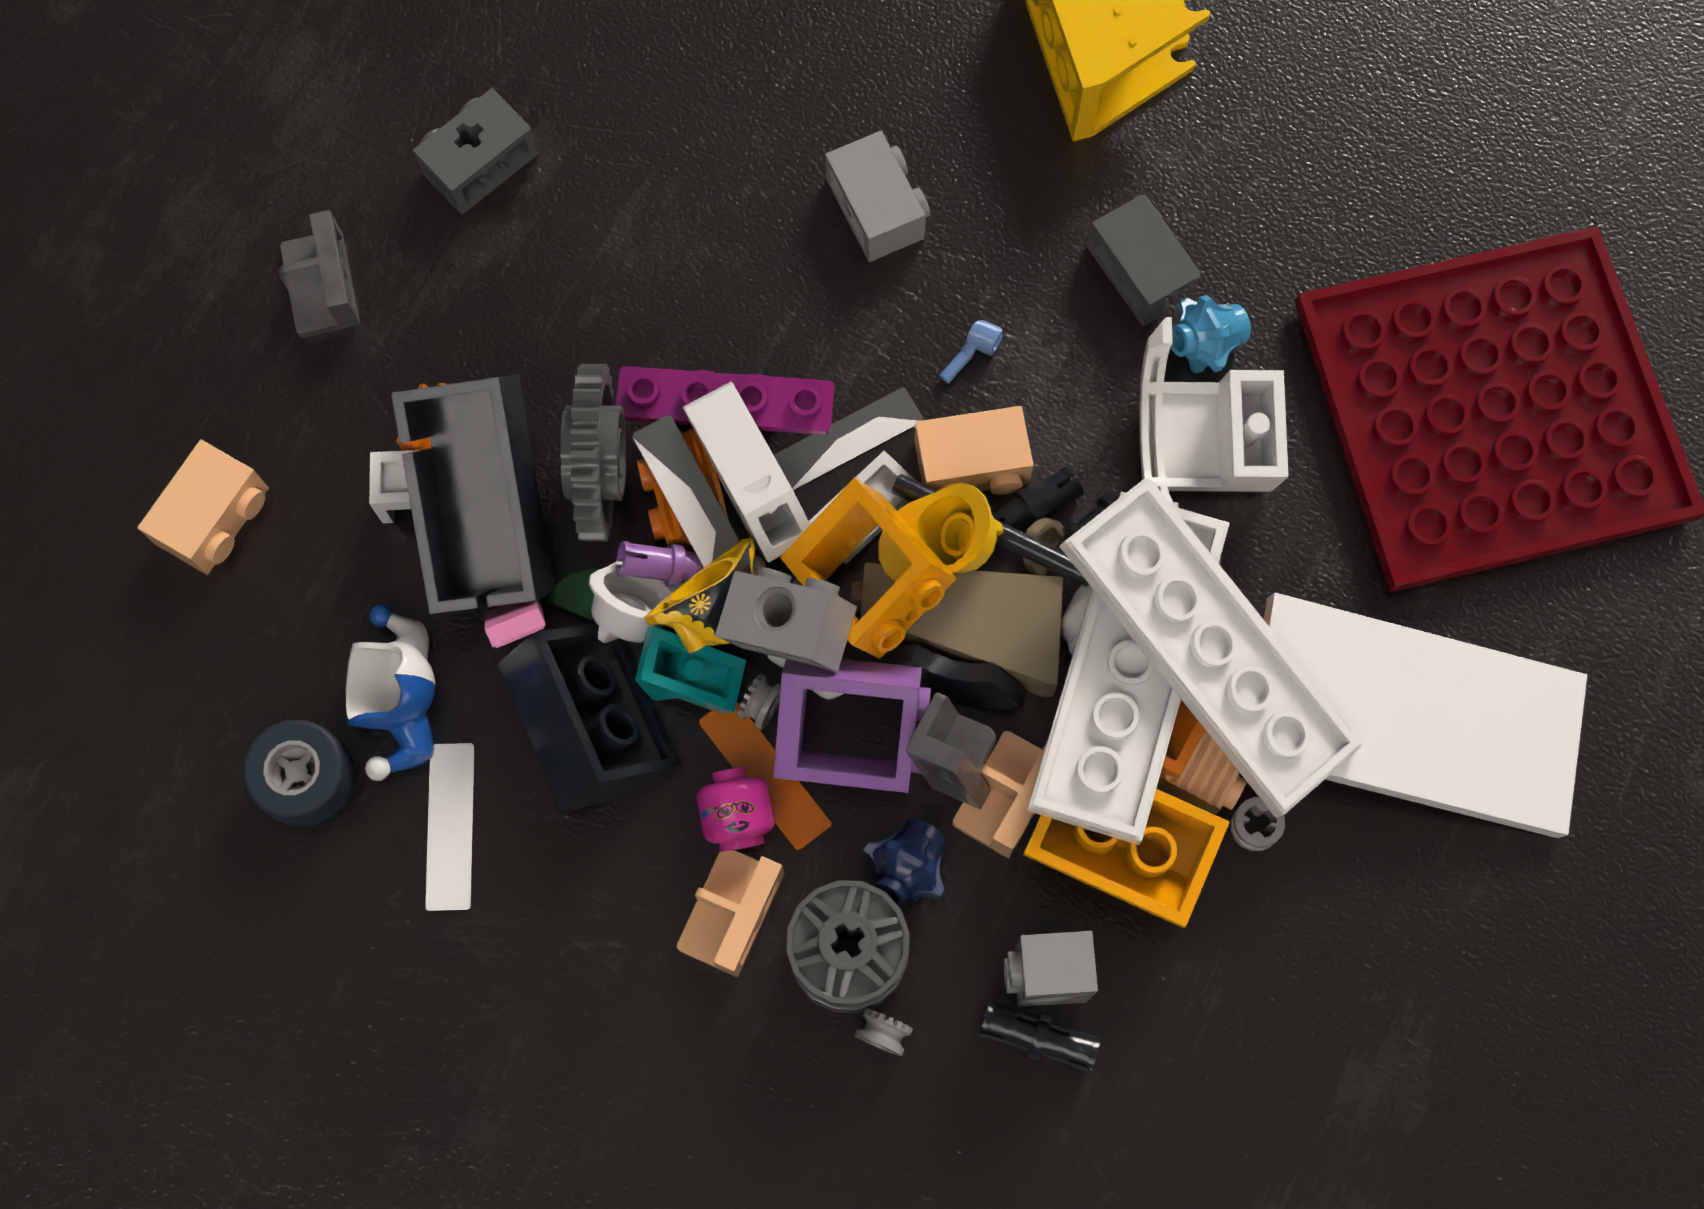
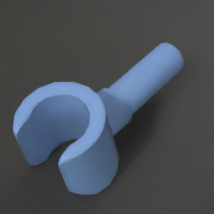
[939,320,1002,384]

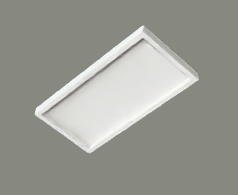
[1263,593,1587,838]

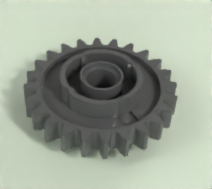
[560,364,626,541]

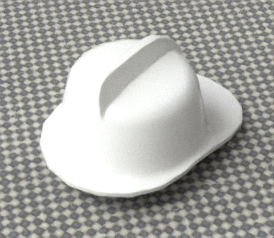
[589,561,684,643]

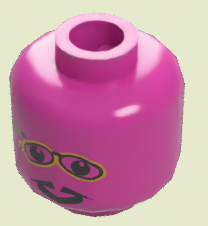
[696,766,775,852]

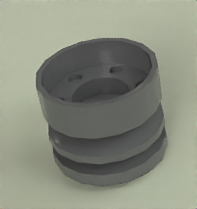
[786,880,909,1013]

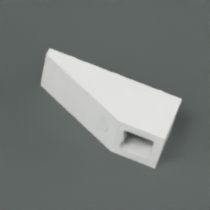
[683,382,810,563]

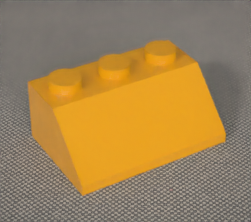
[1023,789,1230,928]

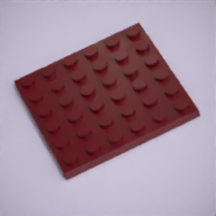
[1295,226,1704,592]

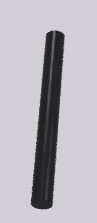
[892,474,1089,588]

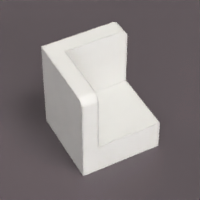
[369,450,417,523]

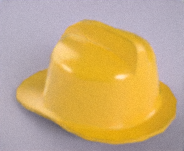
[879,483,1004,582]

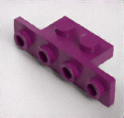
[615,366,835,435]

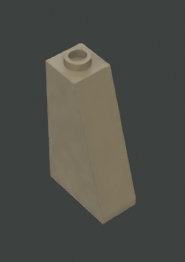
[851,563,1063,697]

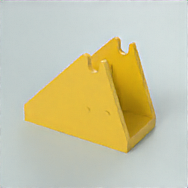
[1025,0,1210,141]

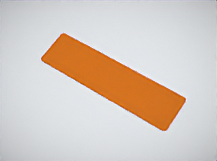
[699,702,831,850]

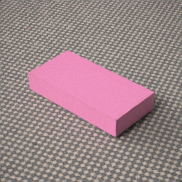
[485,599,546,648]

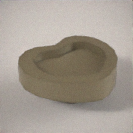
[1023,518,1064,575]

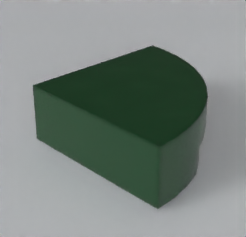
[544,569,600,624]

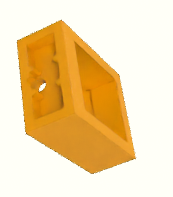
[780,477,957,659]

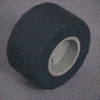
[242,720,355,826]

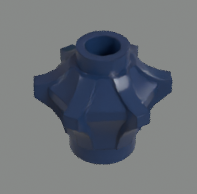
[862,819,946,906]

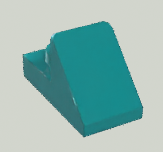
[635,626,746,714]

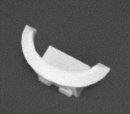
[1139,317,1288,508]

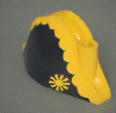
[644,537,756,653]

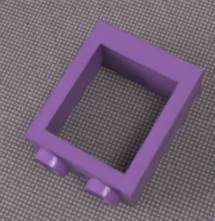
[773,659,931,793]

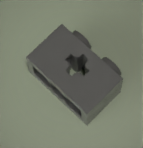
[413,88,540,215]

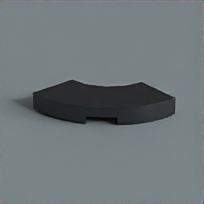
[872,644,1026,709]

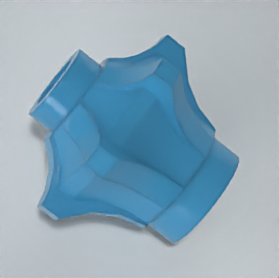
[1171,295,1251,374]

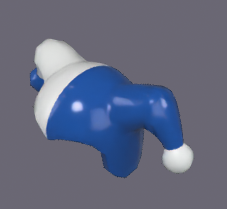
[345,604,435,781]

